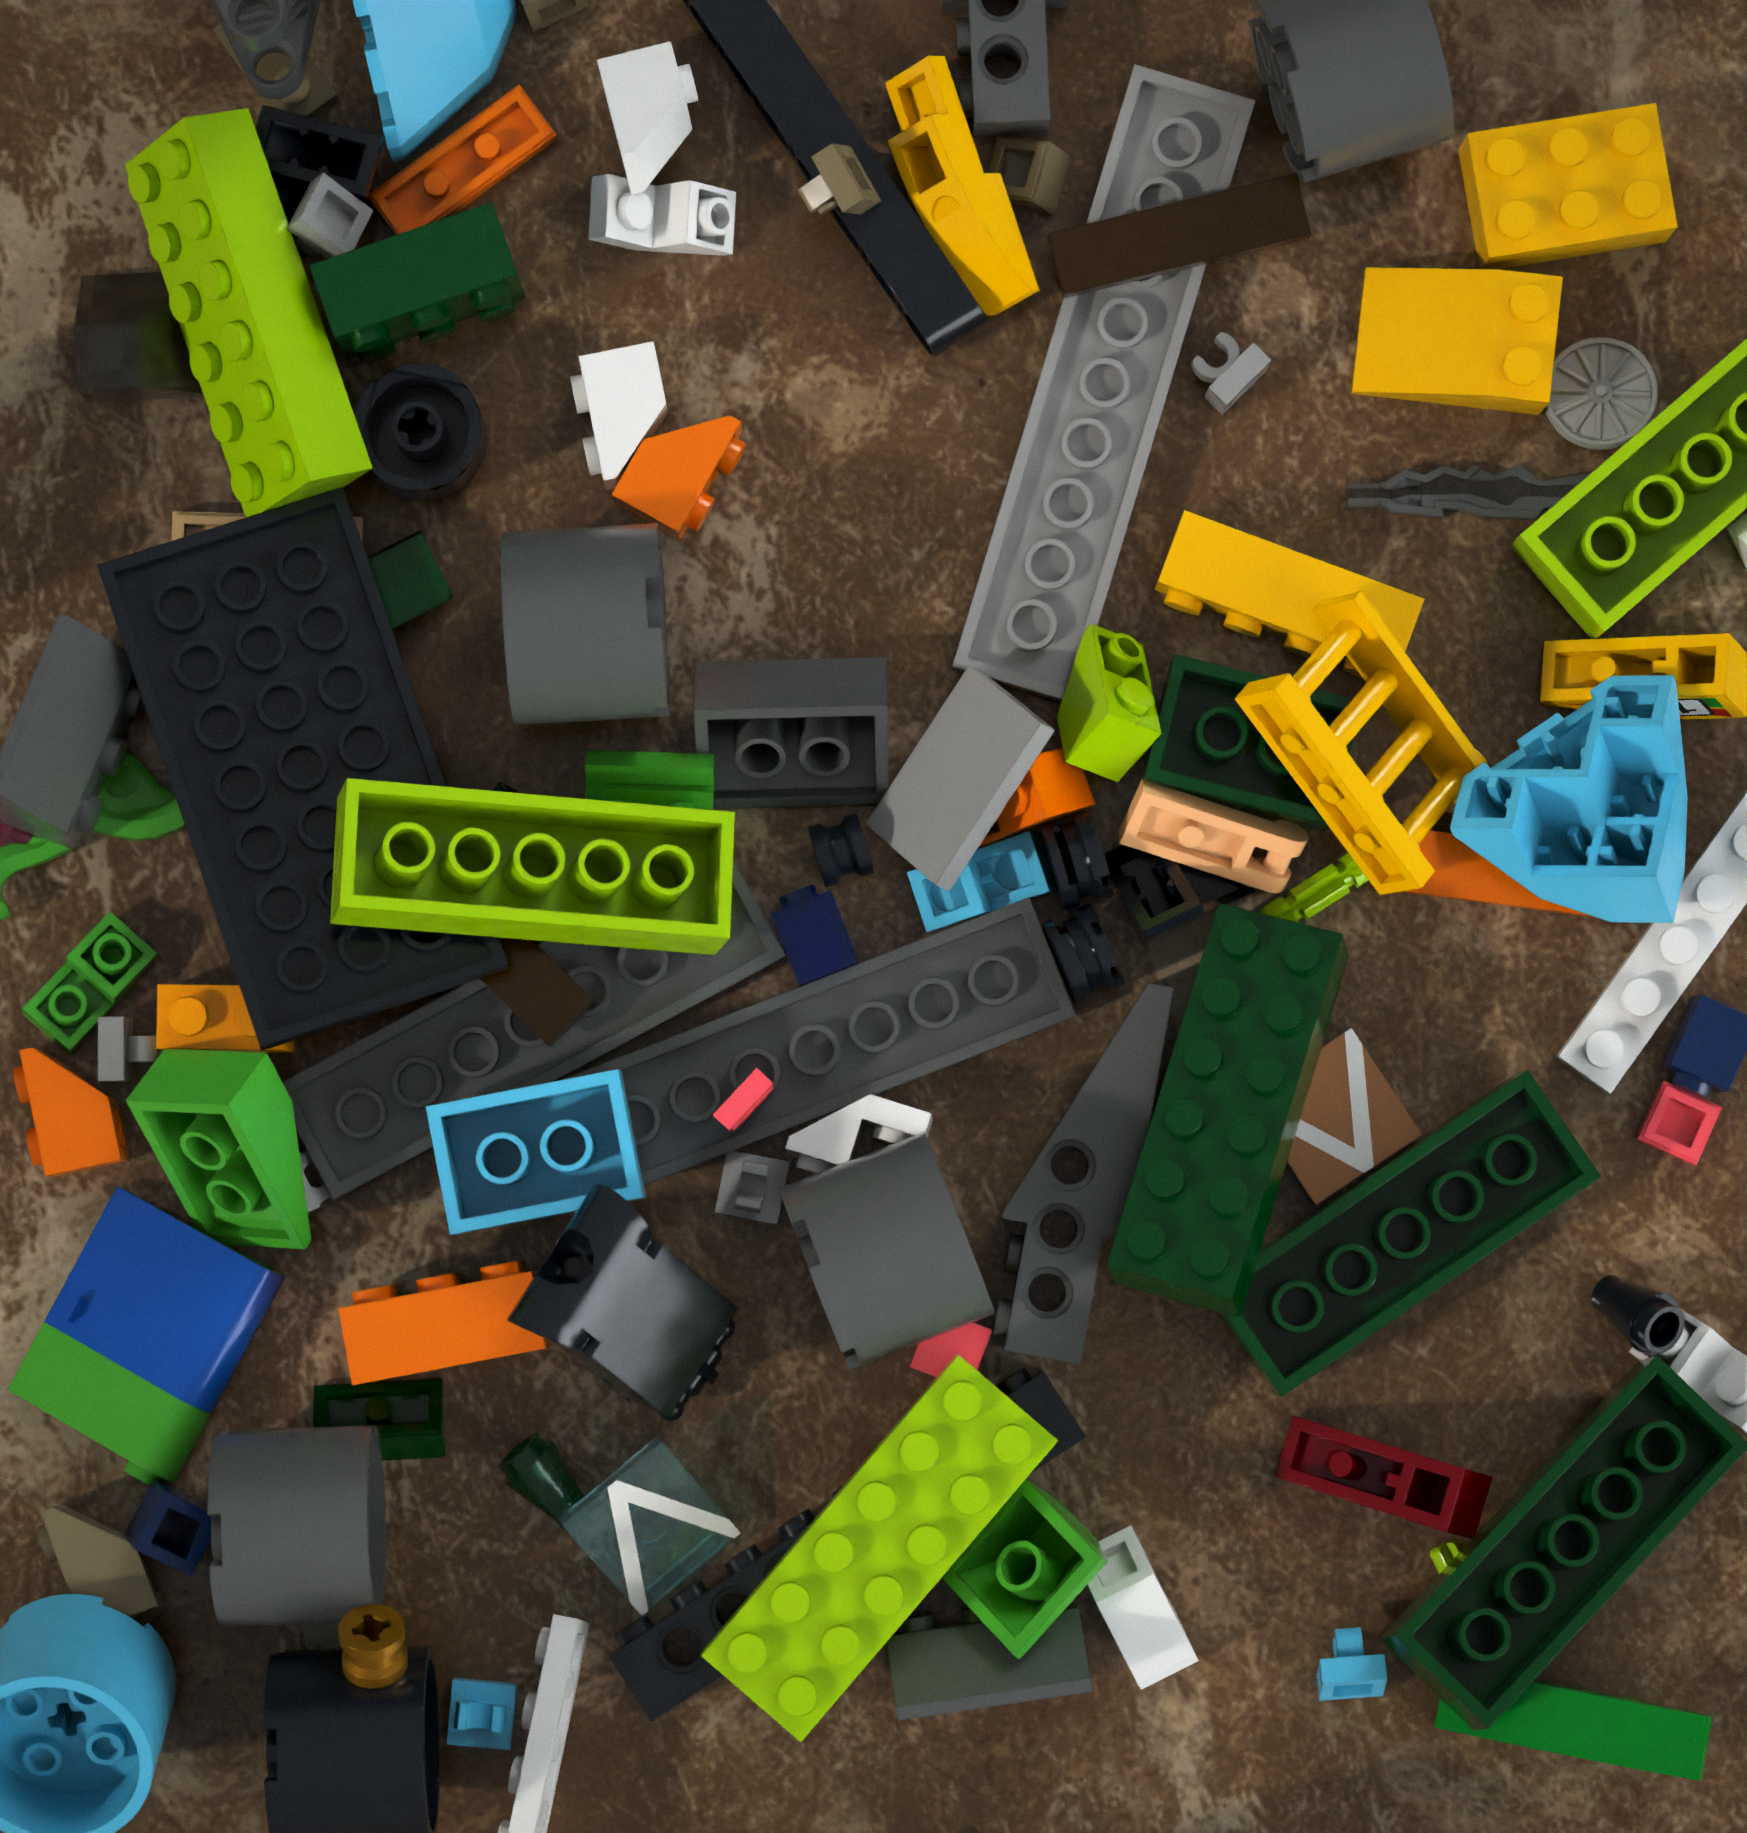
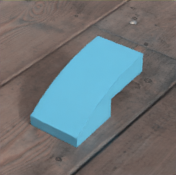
[907,830,1056,933]

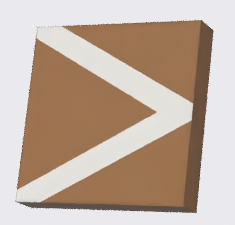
[1287,1028,1422,1205]

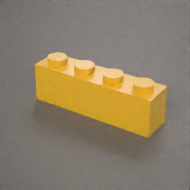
[1154,510,1425,678]

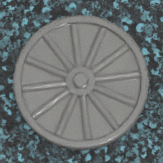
[1545,337,1658,450]

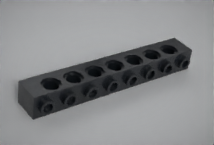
[609,1367,1086,1722]

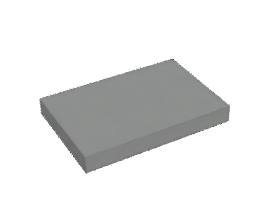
[866,665,1055,891]

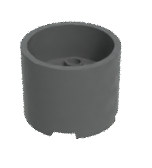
[1248,0,1454,183]
[501,523,670,725]
[779,1132,995,1370]
[207,1425,387,1627]

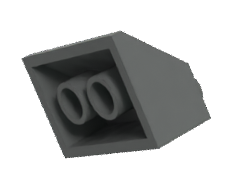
[0,613,145,850]
[694,657,889,809]
[887,1603,1093,1721]

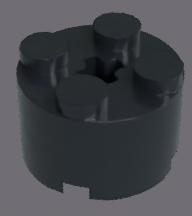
[354,363,487,501]

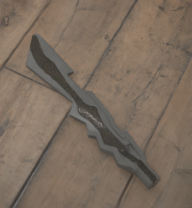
[1345,464,1592,520]

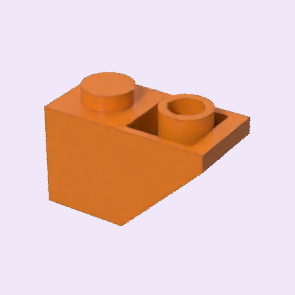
[611,415,747,541]
[978,747,1096,849]
[13,1047,130,1177]

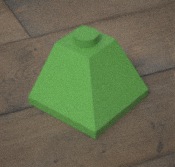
[942,1479,1107,1659]

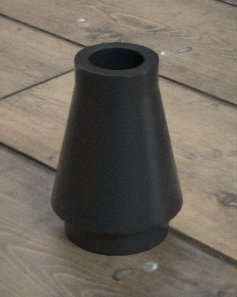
[1591,1275,1684,1353]

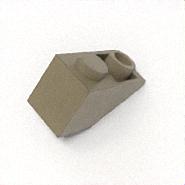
[37,1504,167,1617]

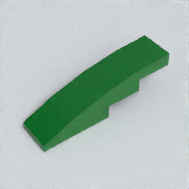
[1434,1680,1713,1781]

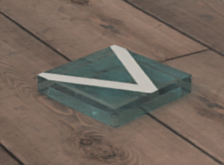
[558,1435,740,1616]

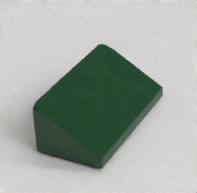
[367,530,453,629]
[313,1379,446,1461]

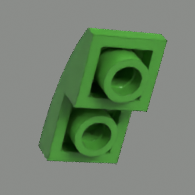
[22,911,158,1056]

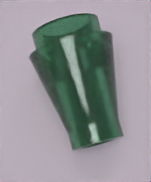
[498,1432,591,1529]

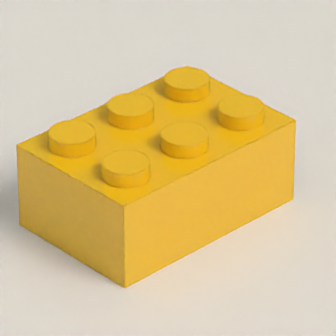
[1458,103,1678,269]

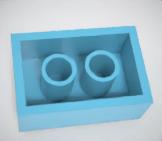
[426,1069,646,1235]

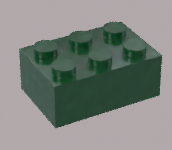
[309,202,526,363]
[1141,654,1353,832]

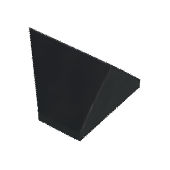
[255,105,385,259]
[1104,845,1256,946]

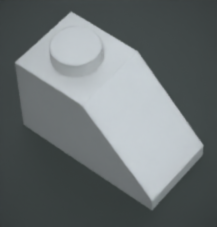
[597,41,699,195]

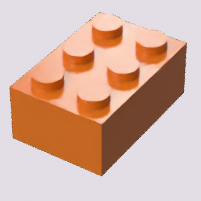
[338,1260,553,1386]

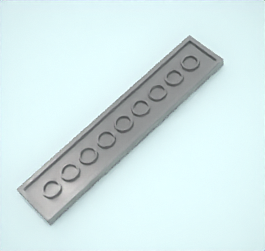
[952,64,1256,702]

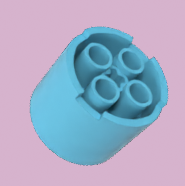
[0,1594,177,1833]

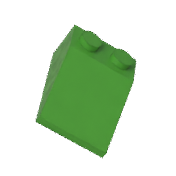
[126,1049,312,1249]

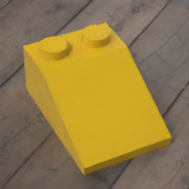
[1351,267,1563,415]

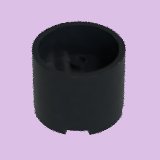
[263,1646,440,1833]

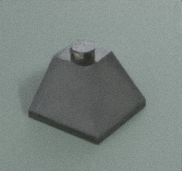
[74,272,204,403]

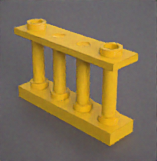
[1234,591,1488,895]

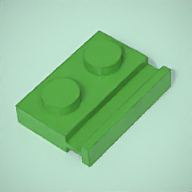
[585,750,714,810]

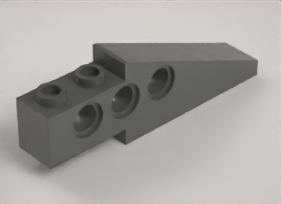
[942,0,1069,137]
[993,983,1174,1364]

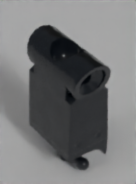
[507,1184,738,1421]

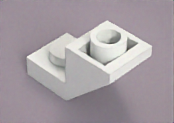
[588,174,736,255]
[785,1094,933,1175]
[1629,1308,1747,1434]
[1088,1525,1199,1690]

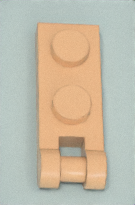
[1118,779,1309,893]

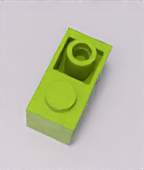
[1057,623,1162,782]

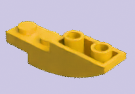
[885,56,1040,316]

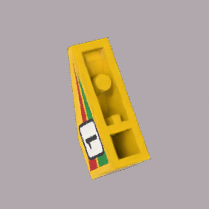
[1540,633,1747,720]

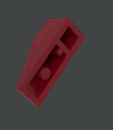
[1275,1415,1493,1538]

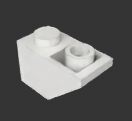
[570,341,668,490]

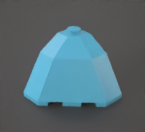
[352,0,518,163]
[1450,675,1688,923]

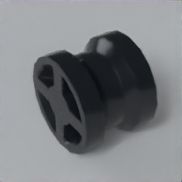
[808,813,874,888]

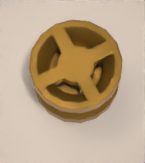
[338,1604,408,1689]

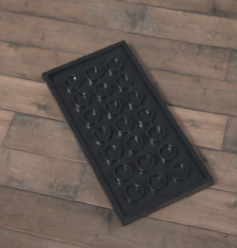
[97,487,508,1051]

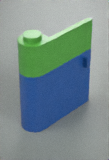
[7,1186,286,1486]

